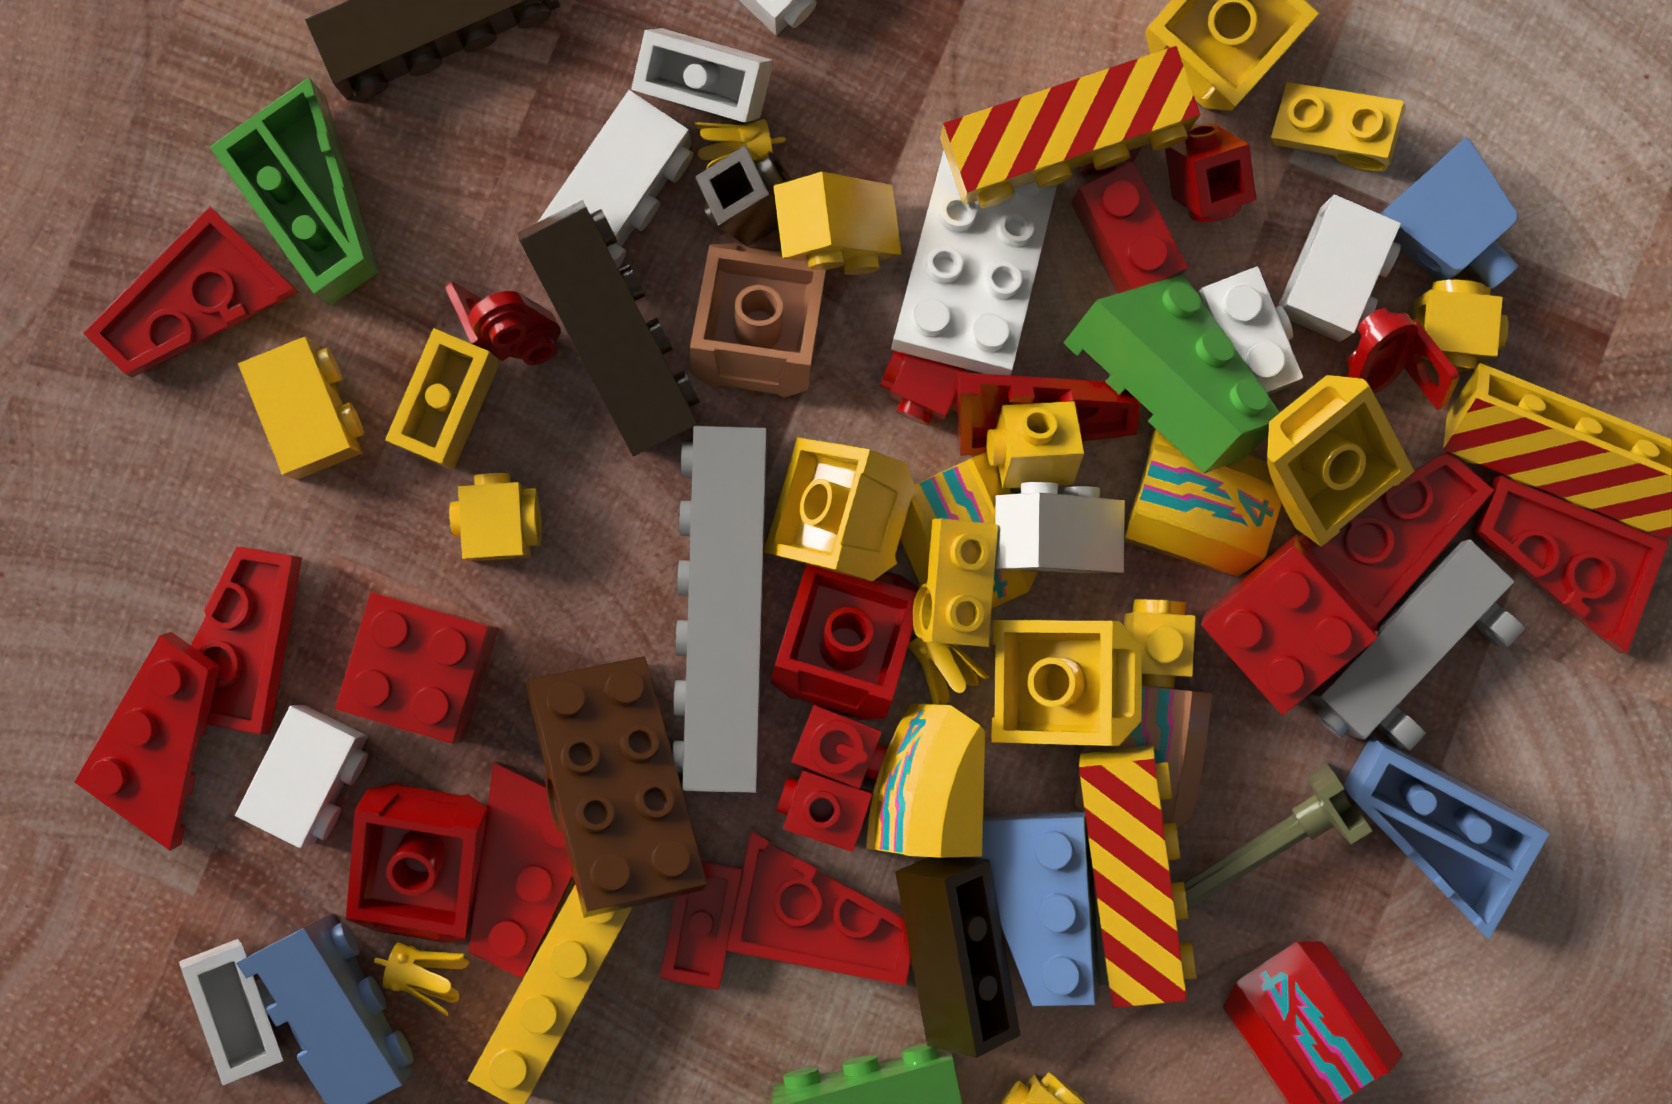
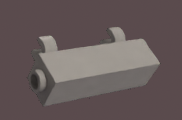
[1308,540,1525,751]

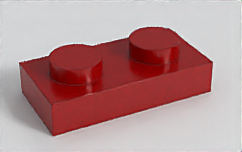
[659,860,743,990]

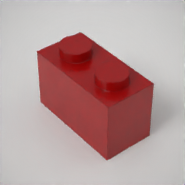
[1071,161,1188,294]

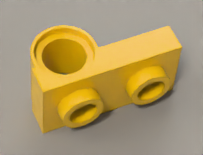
[1271,82,1406,172]
[913,518,998,647]

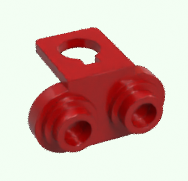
[445,281,561,365]
[1345,308,1459,410]

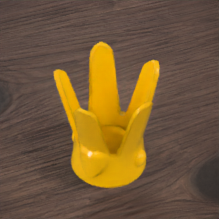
[694,119,786,169]
[908,638,990,705]
[374,942,470,1016]

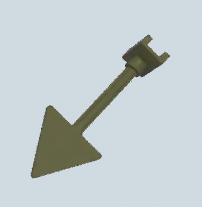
[1094,762,1373,985]

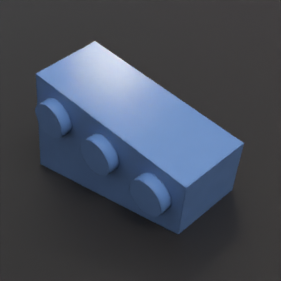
[1343,734,1550,940]
[975,811,1100,1006]
[236,913,414,1104]

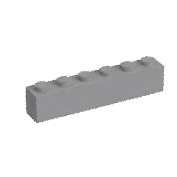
[672,426,768,793]

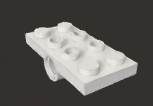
[891,151,1057,375]

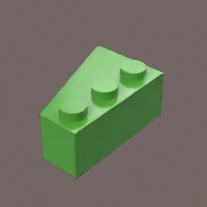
[210,77,379,306]
[1064,274,1280,474]
[771,1043,962,1104]

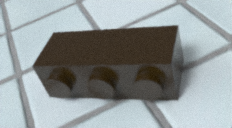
[895,857,1021,1058]

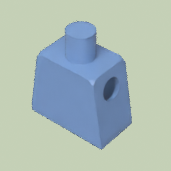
[1380,137,1519,289]

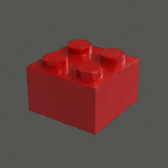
[1200,534,1378,716]
[335,592,499,744]

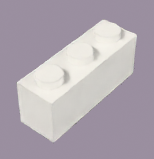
[537,90,694,268]

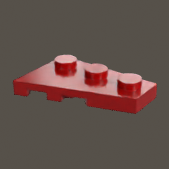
[83,206,300,378]
[957,372,1141,456]
[1299,452,1494,625]
[1473,476,1669,654]
[191,546,302,734]
[74,632,219,851]
[468,761,573,979]
[727,831,911,986]

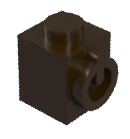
[695,145,792,247]

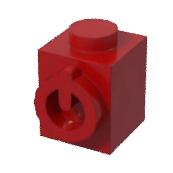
[1165,124,1257,222]
[879,350,967,426]
[791,704,888,789]
[776,768,872,852]

